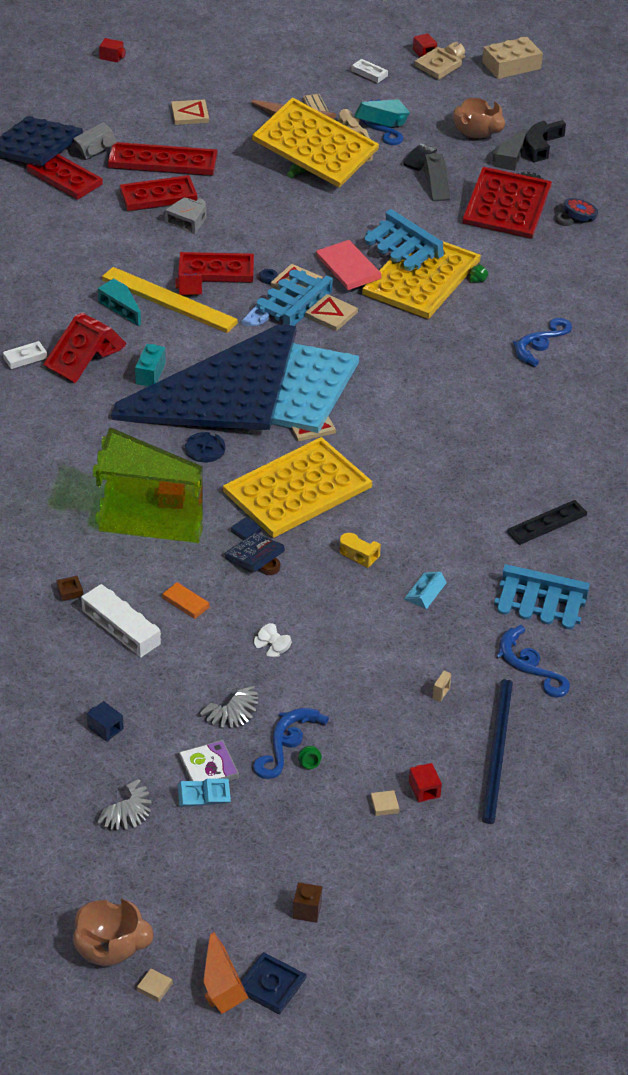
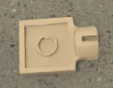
[415,42,465,80]

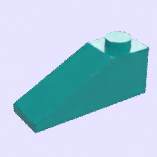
[354,99,410,127]
[98,278,141,326]

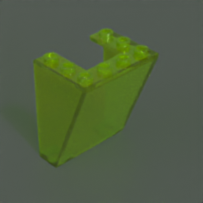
[93,428,203,543]

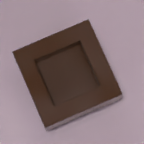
[56,575,83,601]

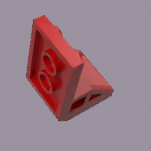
[43,312,127,383]

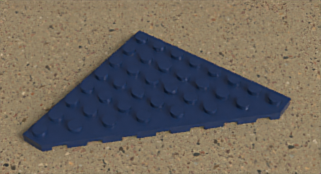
[111,324,297,430]

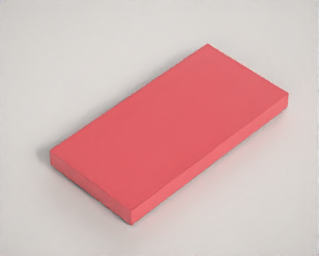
[316,240,382,290]

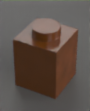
[293,882,323,923]

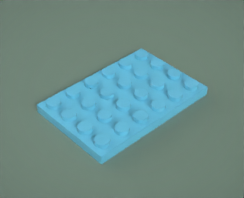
[272,343,359,433]

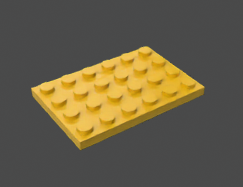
[252,97,379,188]
[362,241,481,319]
[223,437,372,538]

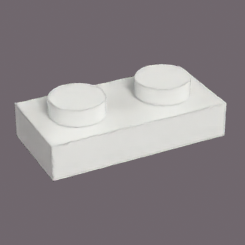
[351,59,388,83]
[3,341,47,369]

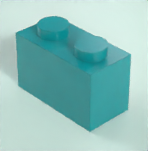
[135,344,166,386]

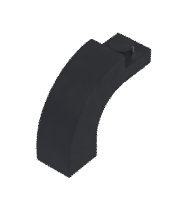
[526,120,566,163]

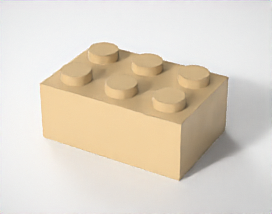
[482,37,543,79]

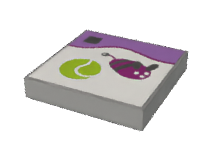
[179,740,239,781]

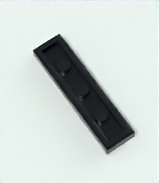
[507,500,587,545]

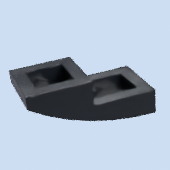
[403,143,437,171]

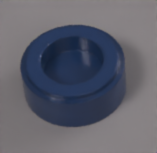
[259,269,278,284]

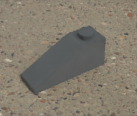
[493,129,527,171]
[424,153,450,201]

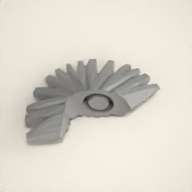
[200,686,258,729]
[97,779,151,830]

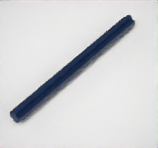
[482,679,513,824]

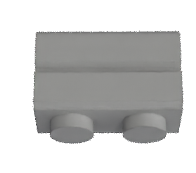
[73,122,116,159]

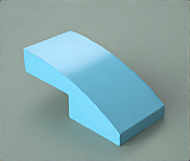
[177,779,231,807]

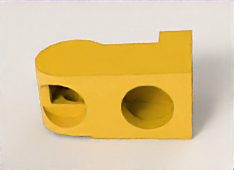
[339,533,381,568]

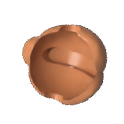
[453,98,505,139]
[73,899,154,966]

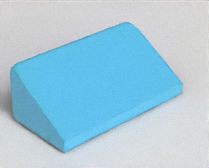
[404,572,447,609]

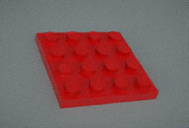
[463,167,552,239]

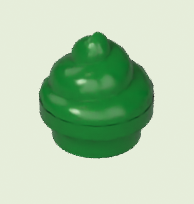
[469,264,489,283]
[298,746,322,769]

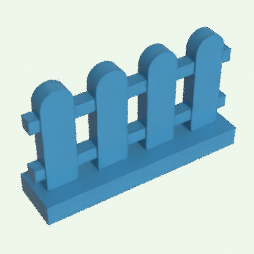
[365,209,444,271]
[257,270,333,326]
[494,564,590,629]

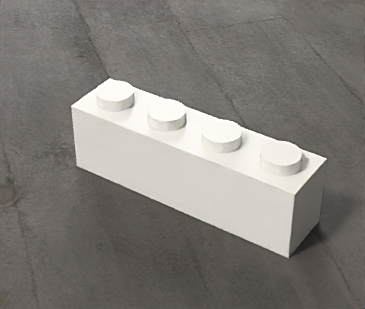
[81,584,161,658]

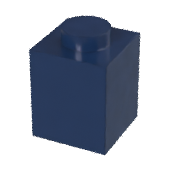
[87,701,124,742]

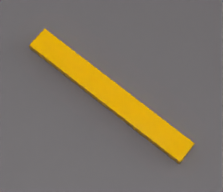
[102,267,238,333]

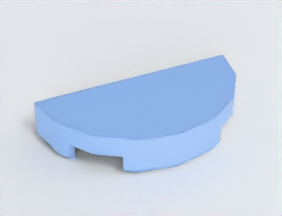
[242,305,270,326]

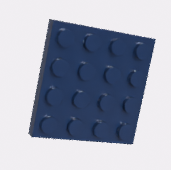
[0,116,83,166]

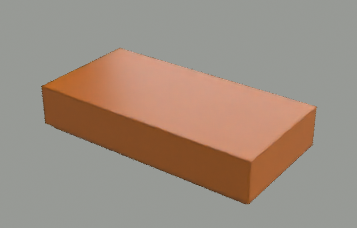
[162,582,210,619]

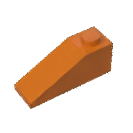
[203,932,248,1014]

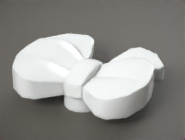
[254,623,292,657]

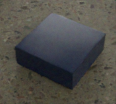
[231,517,261,540]

